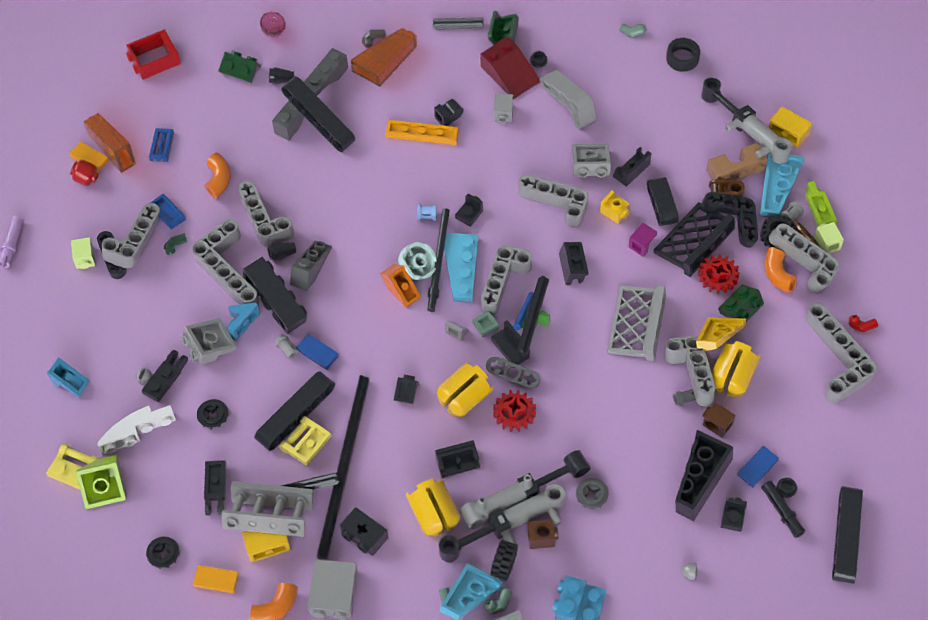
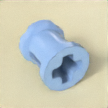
[417,204,437,221]

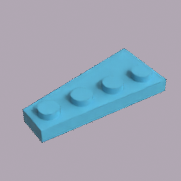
[760,153,805,217]
[444,233,478,302]

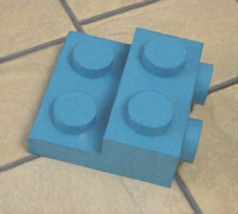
[552,575,607,620]

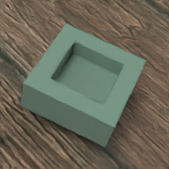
[472,311,499,338]

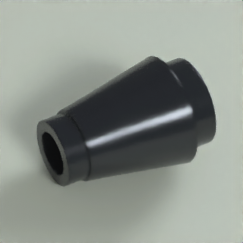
[269,67,294,84]
[267,242,296,261]

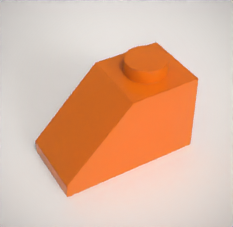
[380,263,421,307]

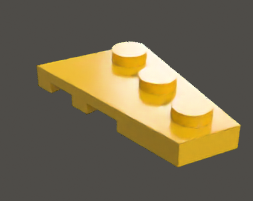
[696,317,746,351]

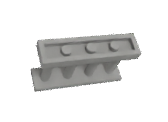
[222,481,313,537]

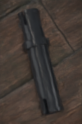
[761,480,806,538]

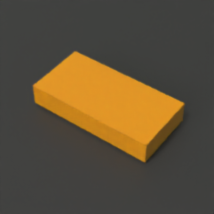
[69,141,109,173]
[193,565,239,594]

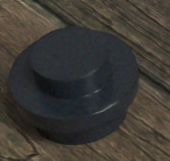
[530,51,548,68]
[776,477,797,498]

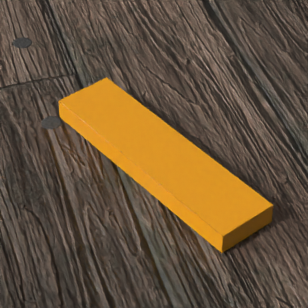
[385,120,459,145]

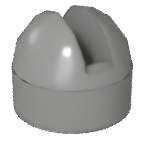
[136,368,152,385]
[682,563,697,580]

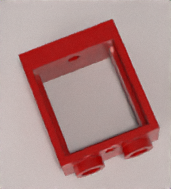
[126,29,181,80]

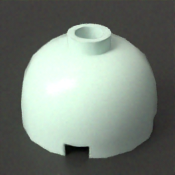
[398,242,437,280]

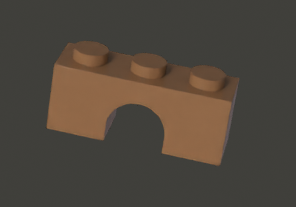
[706,143,768,187]

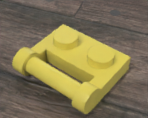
[279,416,332,466]
[46,443,100,490]

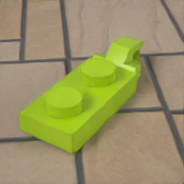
[805,181,837,226]

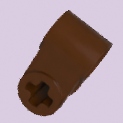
[709,179,745,203]

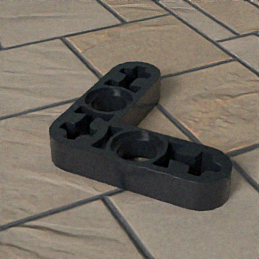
[702,192,758,248]

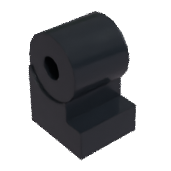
[434,99,464,126]

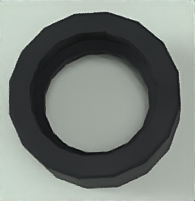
[666,38,700,72]

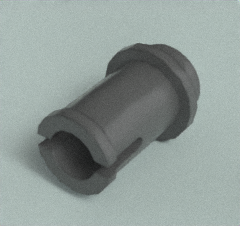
[673,389,696,406]

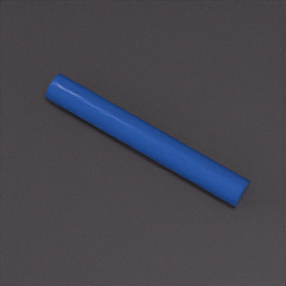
[513,292,534,331]

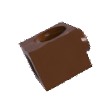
[702,402,736,438]
[527,520,558,549]

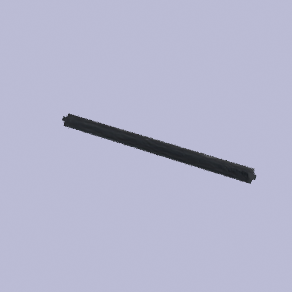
[316,375,370,560]

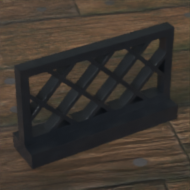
[654,202,735,277]

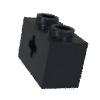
[340,507,389,556]

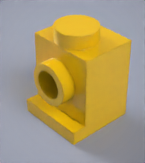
[600,190,630,224]

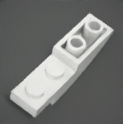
[97,405,176,455]

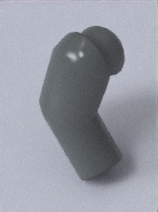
[362,29,386,48]

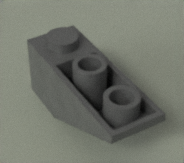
[290,241,332,291]

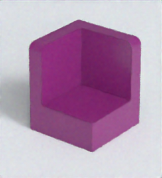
[628,223,657,257]

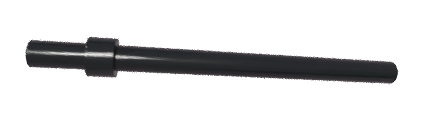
[427,208,450,312]

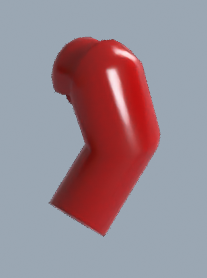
[848,315,878,332]

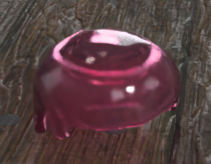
[260,12,286,38]

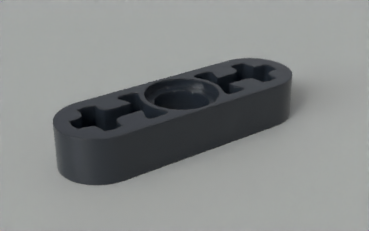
[97,231,126,279]

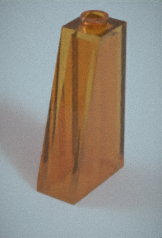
[351,28,417,87]
[83,113,136,173]

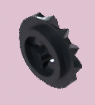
[197,399,229,430]
[146,536,180,569]

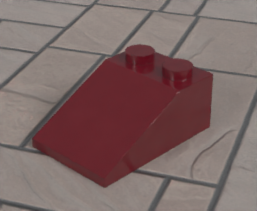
[480,37,540,99]

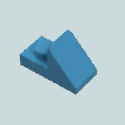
[228,303,260,341]
[47,357,90,397]

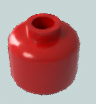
[70,160,99,186]

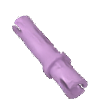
[0,216,24,268]

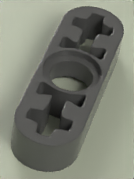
[486,357,541,388]

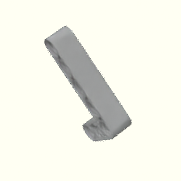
[192,219,259,307]
[806,303,877,403]

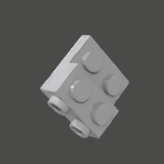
[572,144,611,178]
[182,318,237,365]

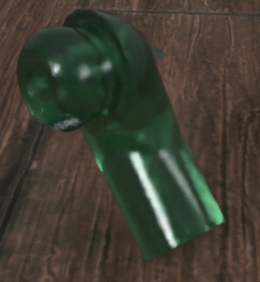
[163,233,187,255]

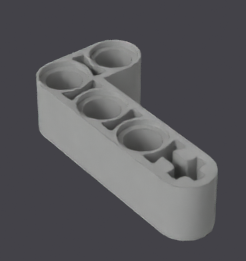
[540,70,596,129]
[518,175,588,227]
[238,181,294,247]
[102,203,160,269]
[769,224,839,293]
[481,245,532,316]
[665,336,715,407]

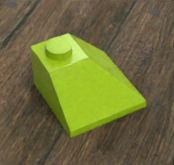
[76,455,126,509]

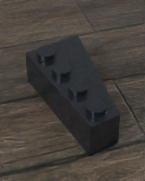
[243,256,307,334]
[675,430,733,521]

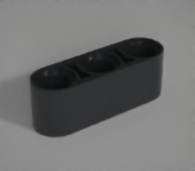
[647,177,679,226]

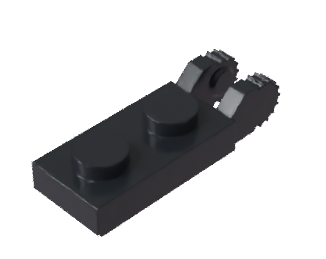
[141,350,188,402]
[204,460,227,516]

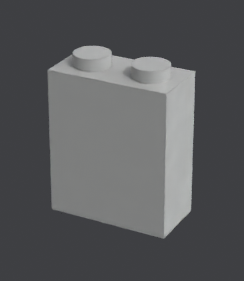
[308,560,358,620]

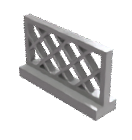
[607,285,666,361]

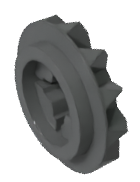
[576,478,609,510]

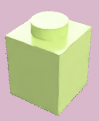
[814,222,844,253]
[71,237,95,269]

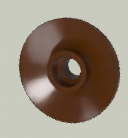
[794,219,821,248]

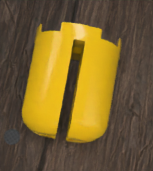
[711,341,761,397]
[437,361,494,417]
[405,477,460,536]

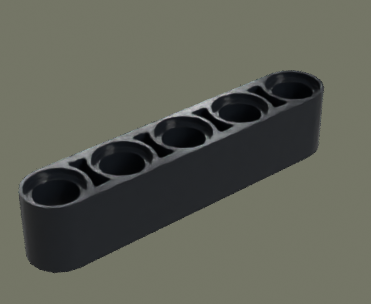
[281,76,356,152]
[254,371,335,451]
[832,486,863,584]

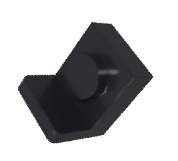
[455,193,483,227]
[393,374,419,404]
[721,497,747,532]

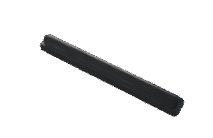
[517,276,549,357]

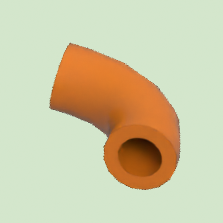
[204,153,231,199]
[764,247,797,294]
[250,583,298,620]

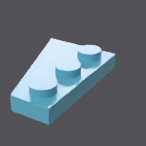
[439,563,504,620]

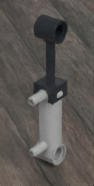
[701,78,792,164]
[459,450,591,530]
[439,484,565,562]

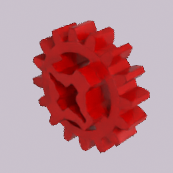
[698,254,740,294]
[493,390,536,432]

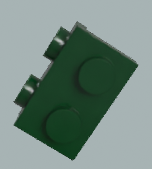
[488,11,519,45]
[218,50,261,83]
[718,284,764,322]

